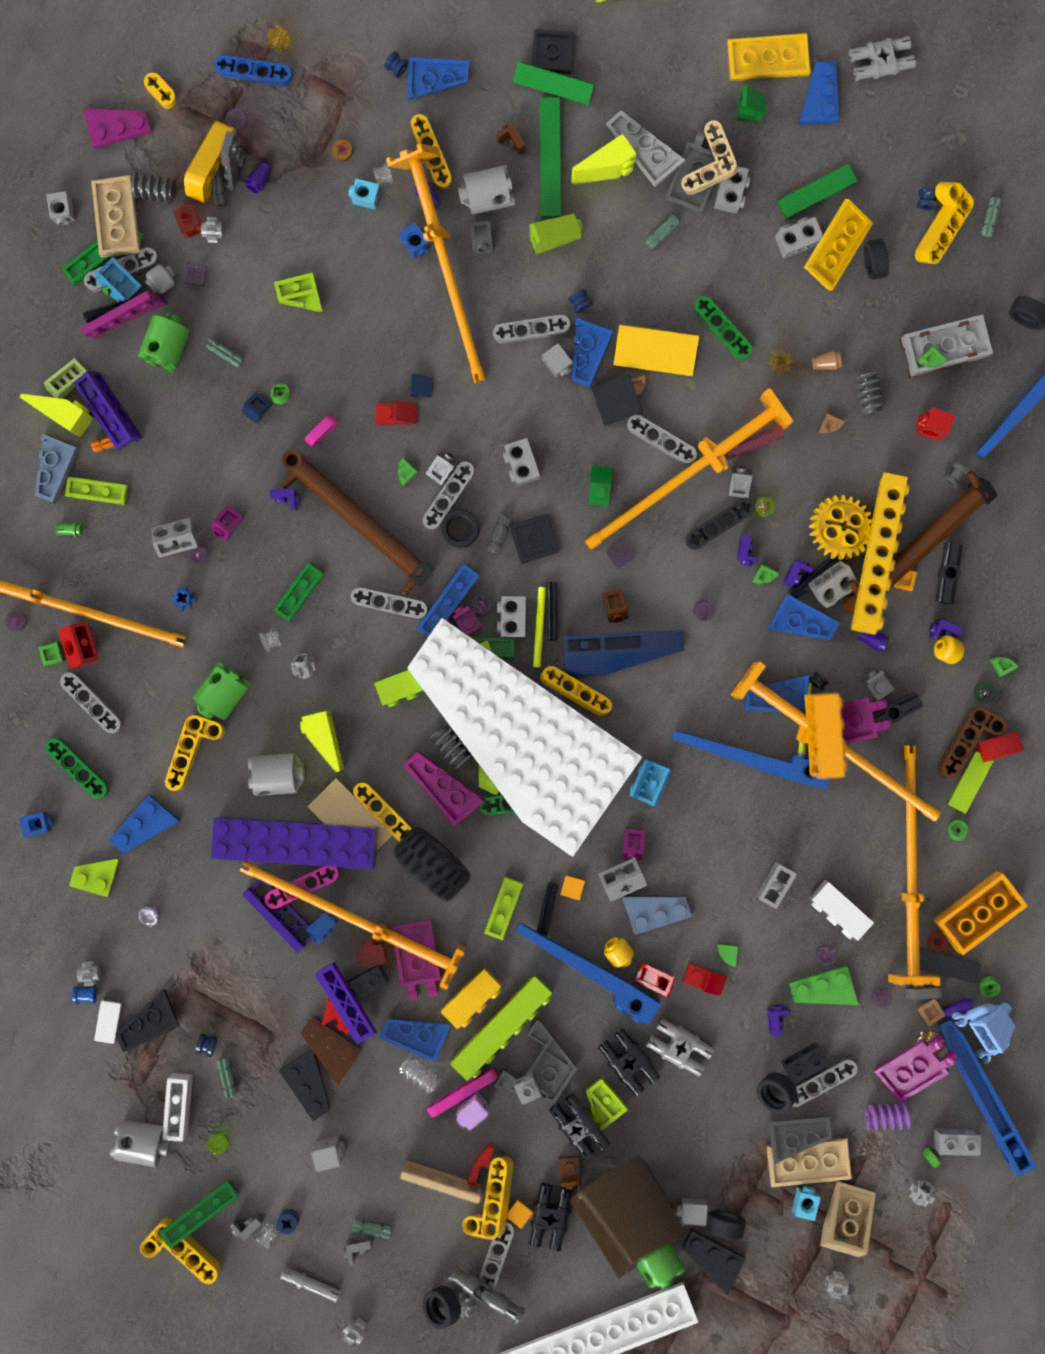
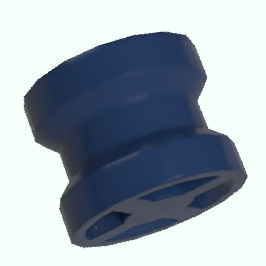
[384,51,409,78]
[917,188,938,210]
[568,289,593,314]
[195,1033,217,1057]
[277,1209,299,1234]

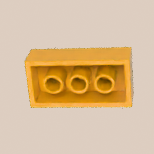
[804,692,847,779]
[932,871,1028,955]

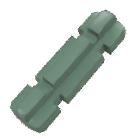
[981,197,1001,237]
[646,215,680,249]
[206,338,243,367]
[217,1057,236,1098]
[352,1220,392,1239]

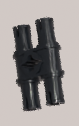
[597,1028,661,1097]
[548,1093,610,1160]
[529,1183,573,1251]

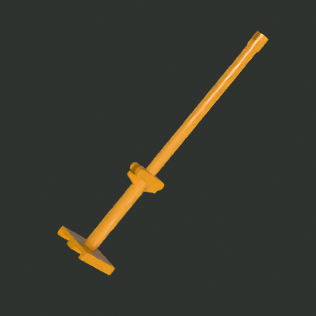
[386,144,486,383]
[585,388,793,550]
[0,580,187,648]
[730,661,941,822]
[888,745,940,986]
[240,861,466,990]

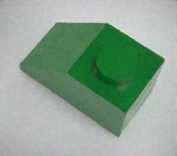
[737,86,767,122]
[588,466,612,507]

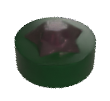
[974,682,996,702]

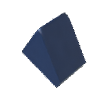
[410,374,433,398]
[242,392,272,423]

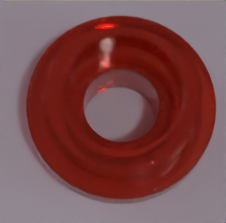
[927,931,947,952]

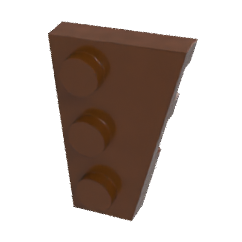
[300,1017,362,1085]

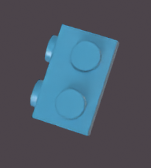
[94,257,143,303]
[629,759,672,807]

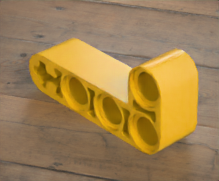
[184,121,236,203]
[915,182,974,264]
[165,715,226,791]
[462,1156,514,1239]
[140,1218,221,1284]

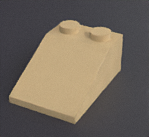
[820,1181,876,1257]

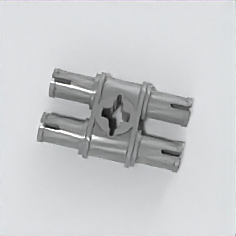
[849,36,916,81]
[646,1017,715,1077]

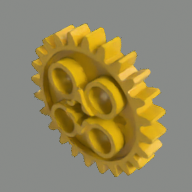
[809,495,872,560]

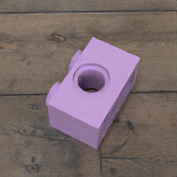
[456,1091,489,1131]

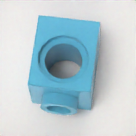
[349,178,381,210]
[792,1186,820,1221]

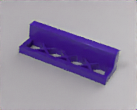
[73,371,143,450]
[242,879,312,953]
[315,962,377,1044]

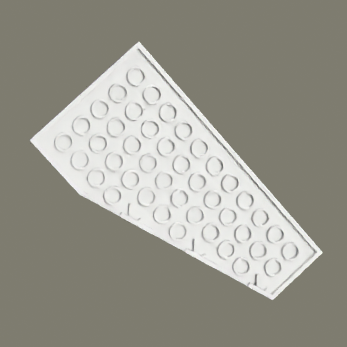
[407,618,642,857]

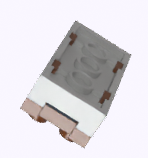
[899,314,993,378]

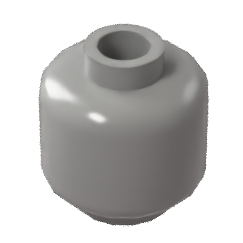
[145,264,176,295]

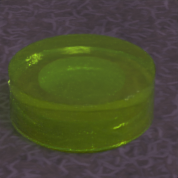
[207,1132,229,1154]

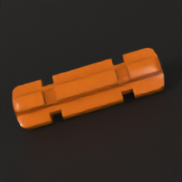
[91,436,115,453]

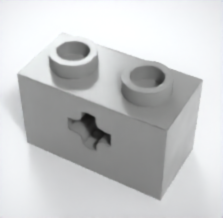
[598,857,647,902]
[756,862,797,909]
[311,1136,346,1172]

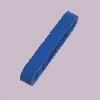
[214,55,292,86]

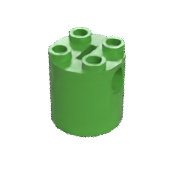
[137,313,191,373]
[192,661,252,720]
[637,1244,685,1288]

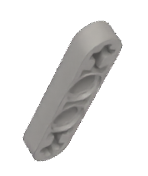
[84,247,159,292]
[493,315,570,344]
[627,415,697,465]
[423,462,474,530]
[351,587,428,619]
[60,673,123,733]
[792,1058,857,1107]
[476,1220,514,1296]

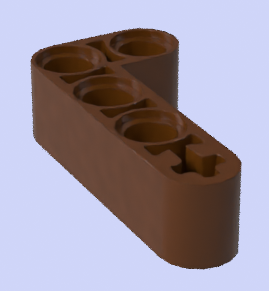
[937,707,1007,778]

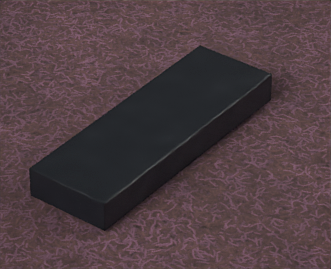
[920,948,981,983]

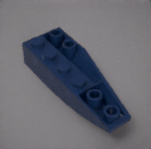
[563,630,684,677]

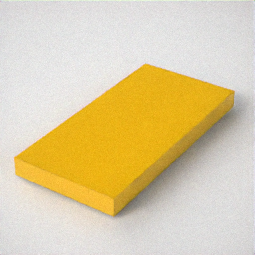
[727,33,811,81]
[804,199,873,291]
[613,324,699,376]

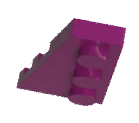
[83,109,152,149]

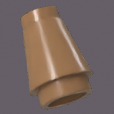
[812,350,842,370]

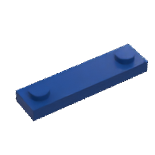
[416,564,480,637]

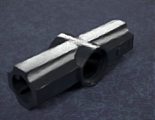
[935,542,963,605]
[874,691,923,723]

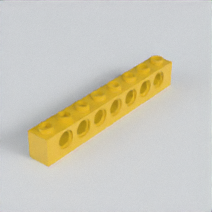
[850,472,910,635]

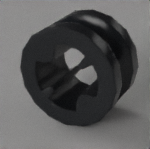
[809,672,829,691]

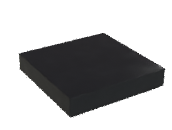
[532,29,574,74]
[591,373,642,426]
[509,514,559,564]

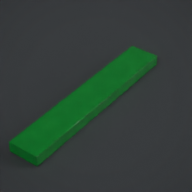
[540,97,561,218]

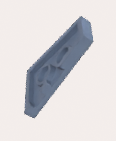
[35,433,79,504]
[622,896,692,935]

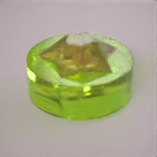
[754,497,775,518]

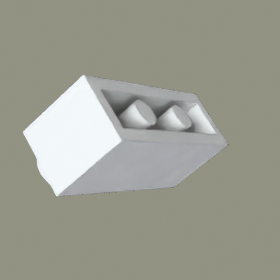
[809,880,874,941]
[162,1073,193,1141]

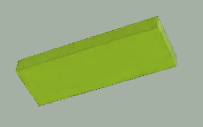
[65,477,129,505]
[947,751,994,814]
[484,876,524,940]

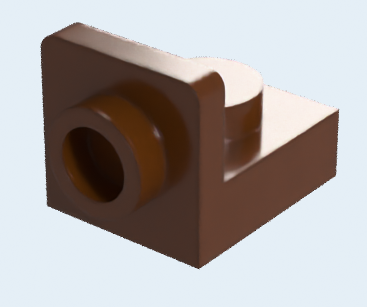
[496,124,526,155]
[602,589,628,623]
[558,1155,582,1189]

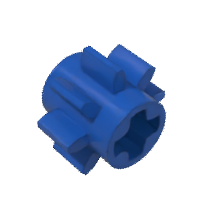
[171,586,197,611]

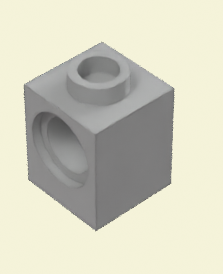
[46,191,75,225]
[542,343,573,378]
[514,1072,541,1105]
[677,1198,707,1226]

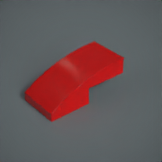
[976,732,1025,763]
[468,1142,494,1186]

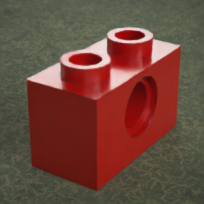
[915,407,955,441]
[58,621,99,669]

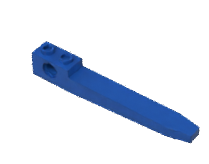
[975,359,1045,459]
[671,731,830,790]
[515,922,661,1025]
[939,1019,1036,1176]

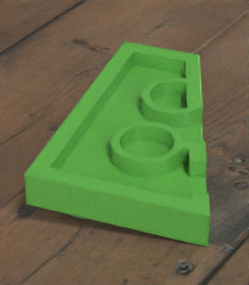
[788,965,859,1005]

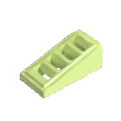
[44,358,87,399]

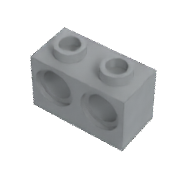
[714,163,751,214]
[775,217,823,259]
[502,438,540,486]
[151,518,198,558]
[808,561,859,608]
[497,596,526,638]
[934,1128,981,1156]

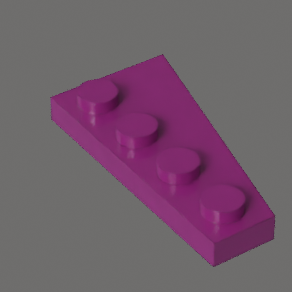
[80,291,168,338]
[403,751,485,826]

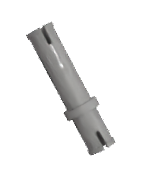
[280,1266,341,1303]

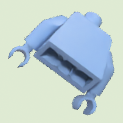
[952,1002,1015,1064]

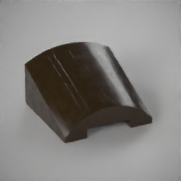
[570,1155,688,1278]

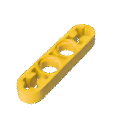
[411,114,452,190]
[540,666,612,717]
[353,782,412,842]

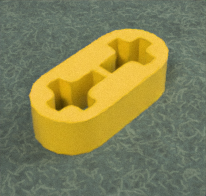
[144,73,177,109]

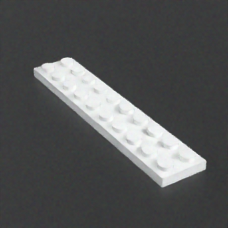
[498,1282,698,1354]

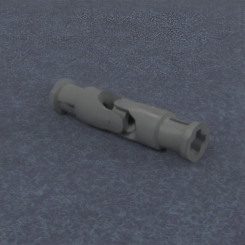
[447,1264,525,1324]

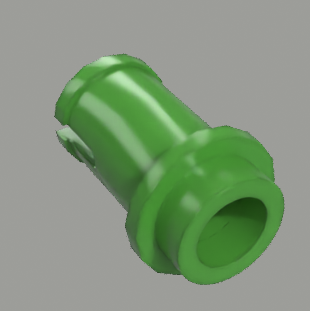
[55,521,83,538]

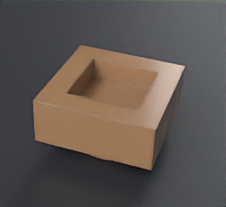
[916,998,946,1026]

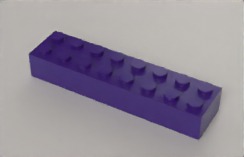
[211,816,378,869]

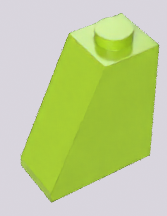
[529,214,584,255]

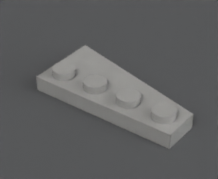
[606,111,686,188]

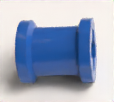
[72,985,97,1004]

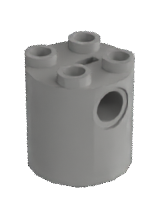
[458,165,515,215]
[248,753,305,796]
[110,1119,171,1168]

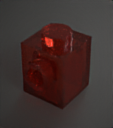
[173,204,201,239]
[356,940,388,968]

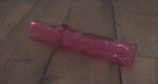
[726,426,785,460]

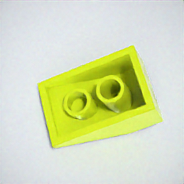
[571,134,636,184]
[20,394,94,438]
[300,711,344,772]

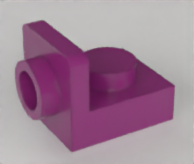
[211,505,244,541]
[452,605,483,636]
[622,829,645,861]

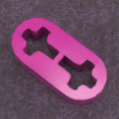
[304,414,339,448]

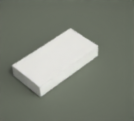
[94,1000,122,1044]

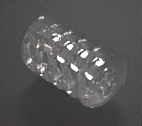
[398,1053,443,1097]

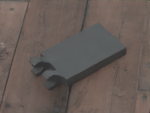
[665,131,724,214]

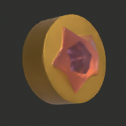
[332,139,353,162]

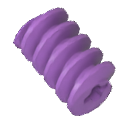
[865,1103,910,1131]

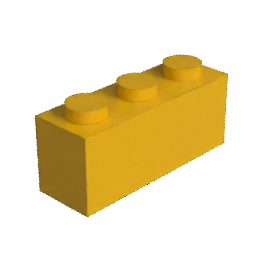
[441,966,501,1030]

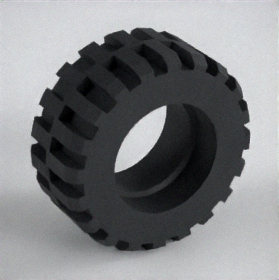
[393,826,471,901]

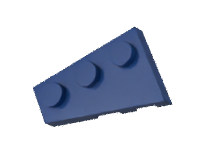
[407,57,469,100]
[798,61,839,125]
[572,318,614,388]
[767,594,840,640]
[744,675,809,715]
[109,795,180,854]
[379,1019,451,1063]

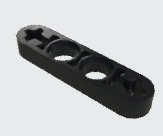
[685,498,755,550]

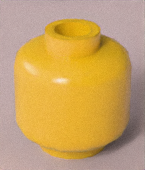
[934,635,965,664]
[604,937,634,968]

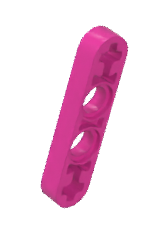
[265,866,339,909]
[426,1067,498,1118]

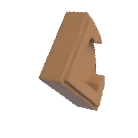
[631,375,646,397]
[818,413,845,434]

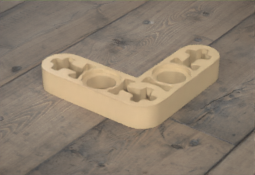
[681,120,738,195]

